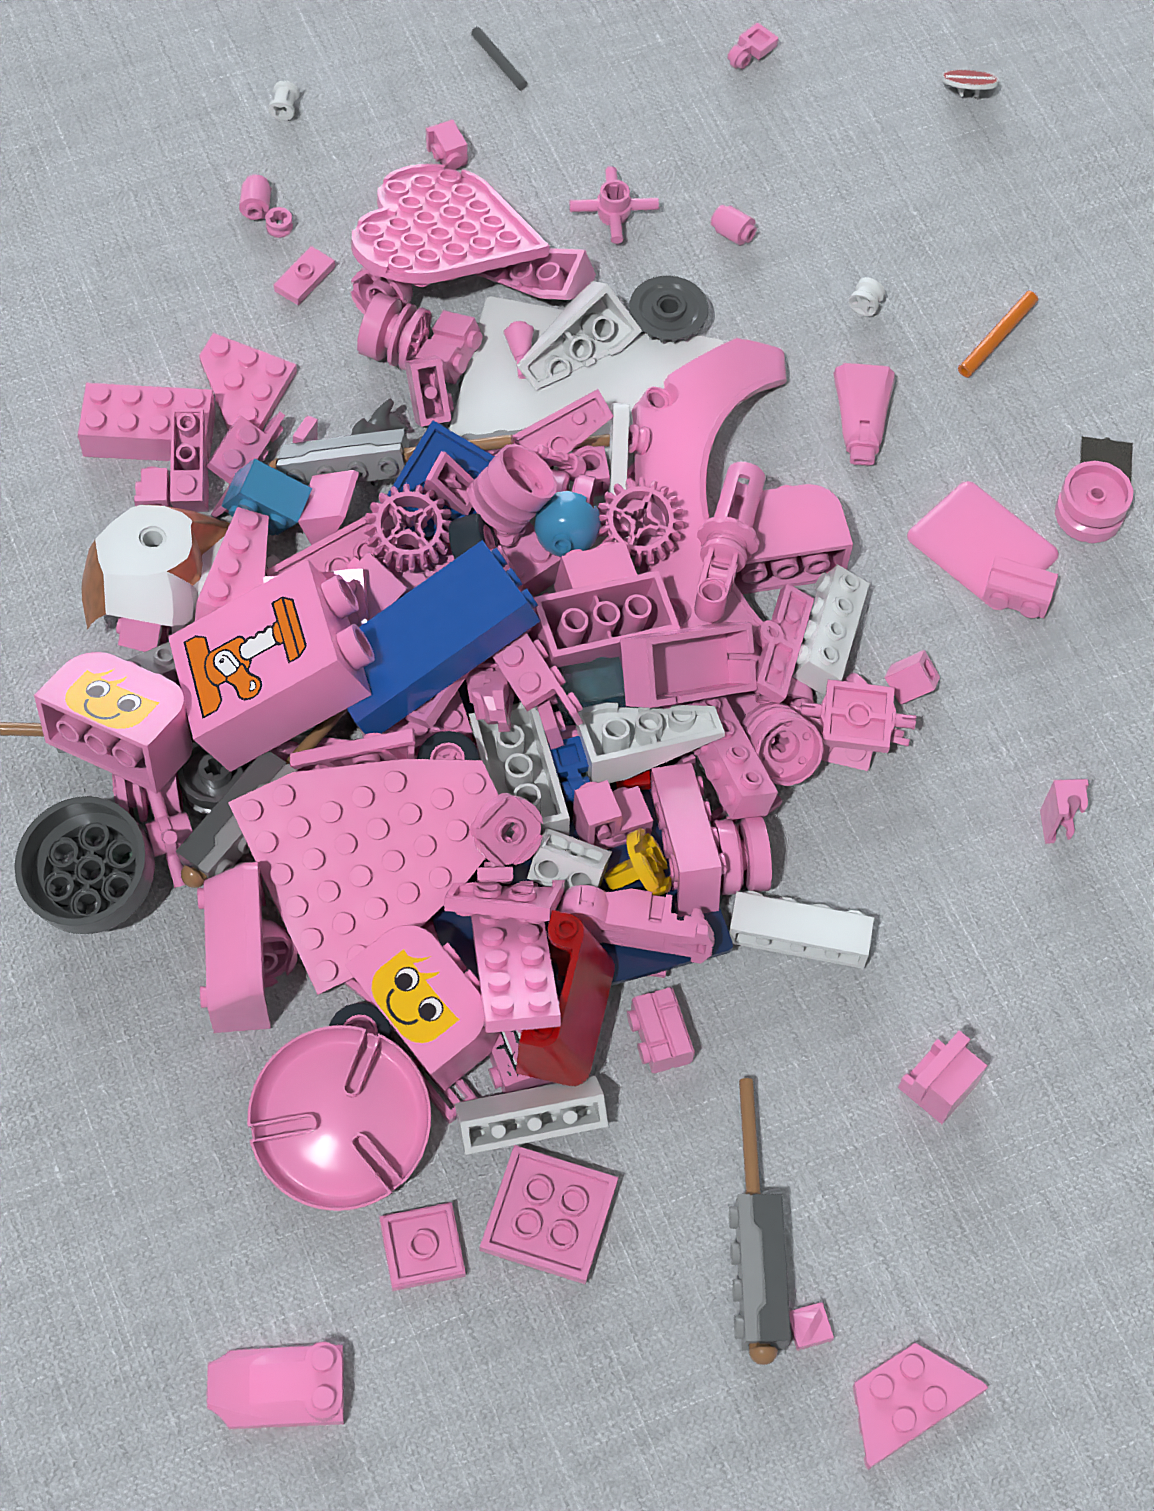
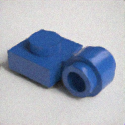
[548,736,590,804]

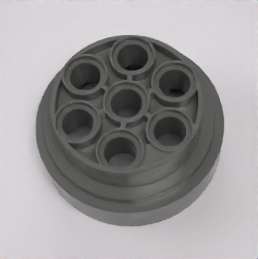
[14,796,155,934]

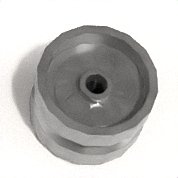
[177,741,252,820]

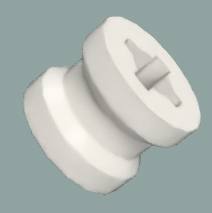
[848,277,885,316]

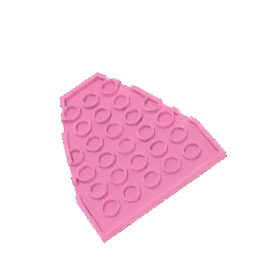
[228,759,512,995]

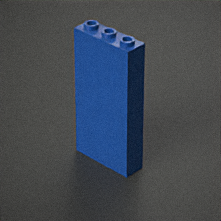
[347,540,541,735]

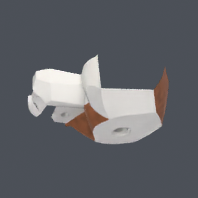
[81,504,281,634]

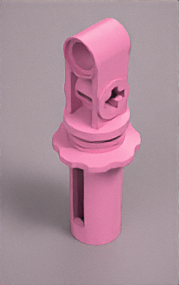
[694,462,765,622]

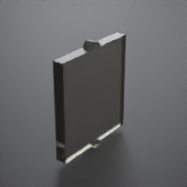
[1079,436,1133,482]

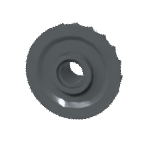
[629,275,709,343]

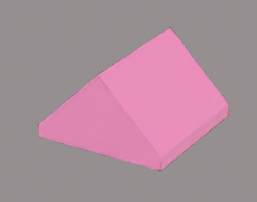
[298,470,359,545]

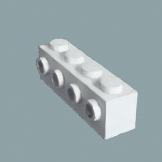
[792,564,870,695]
[729,891,874,969]
[454,1076,608,1155]

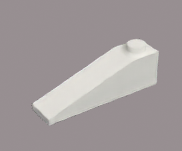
[516,281,642,390]
[576,703,725,784]

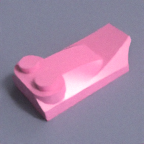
[207,1342,344,1429]

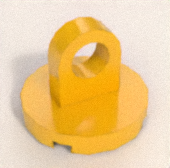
[604,828,672,896]

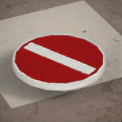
[941,69,999,97]

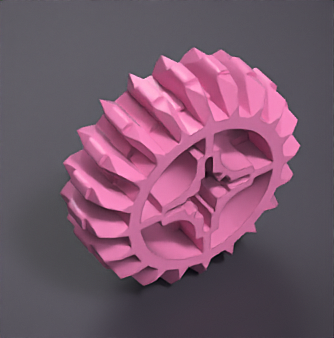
[598,477,684,566]
[364,483,452,573]

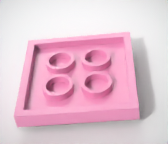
[480,1145,619,1284]

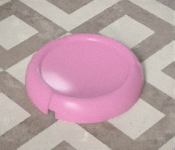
[247,1025,431,1211]

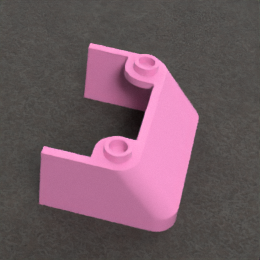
[197,862,271,1033]

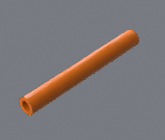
[958,291,1038,377]

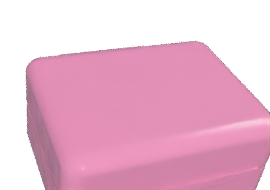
[907,481,1058,610]

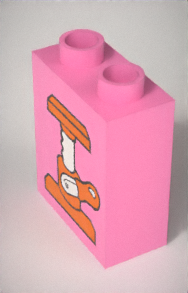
[168,559,375,772]

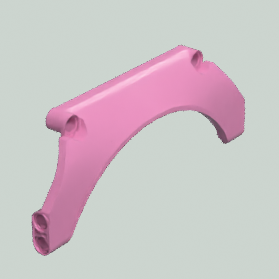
[632,338,814,707]

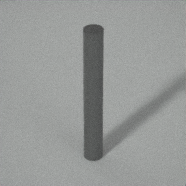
[471,27,528,90]

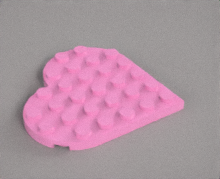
[351,164,549,287]

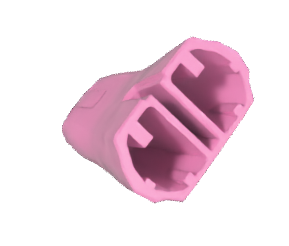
[833,363,895,465]

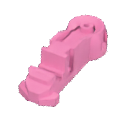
[466,656,515,732]
[557,885,714,964]

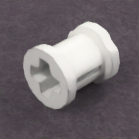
[268,81,299,121]

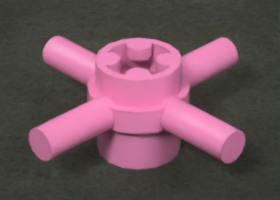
[569,166,659,244]
[145,789,192,888]

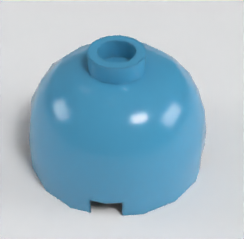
[534,491,601,557]

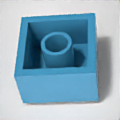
[221,458,312,535]

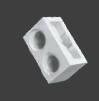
[527,828,612,893]

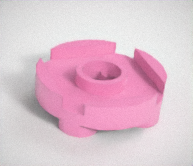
[470,793,543,866]

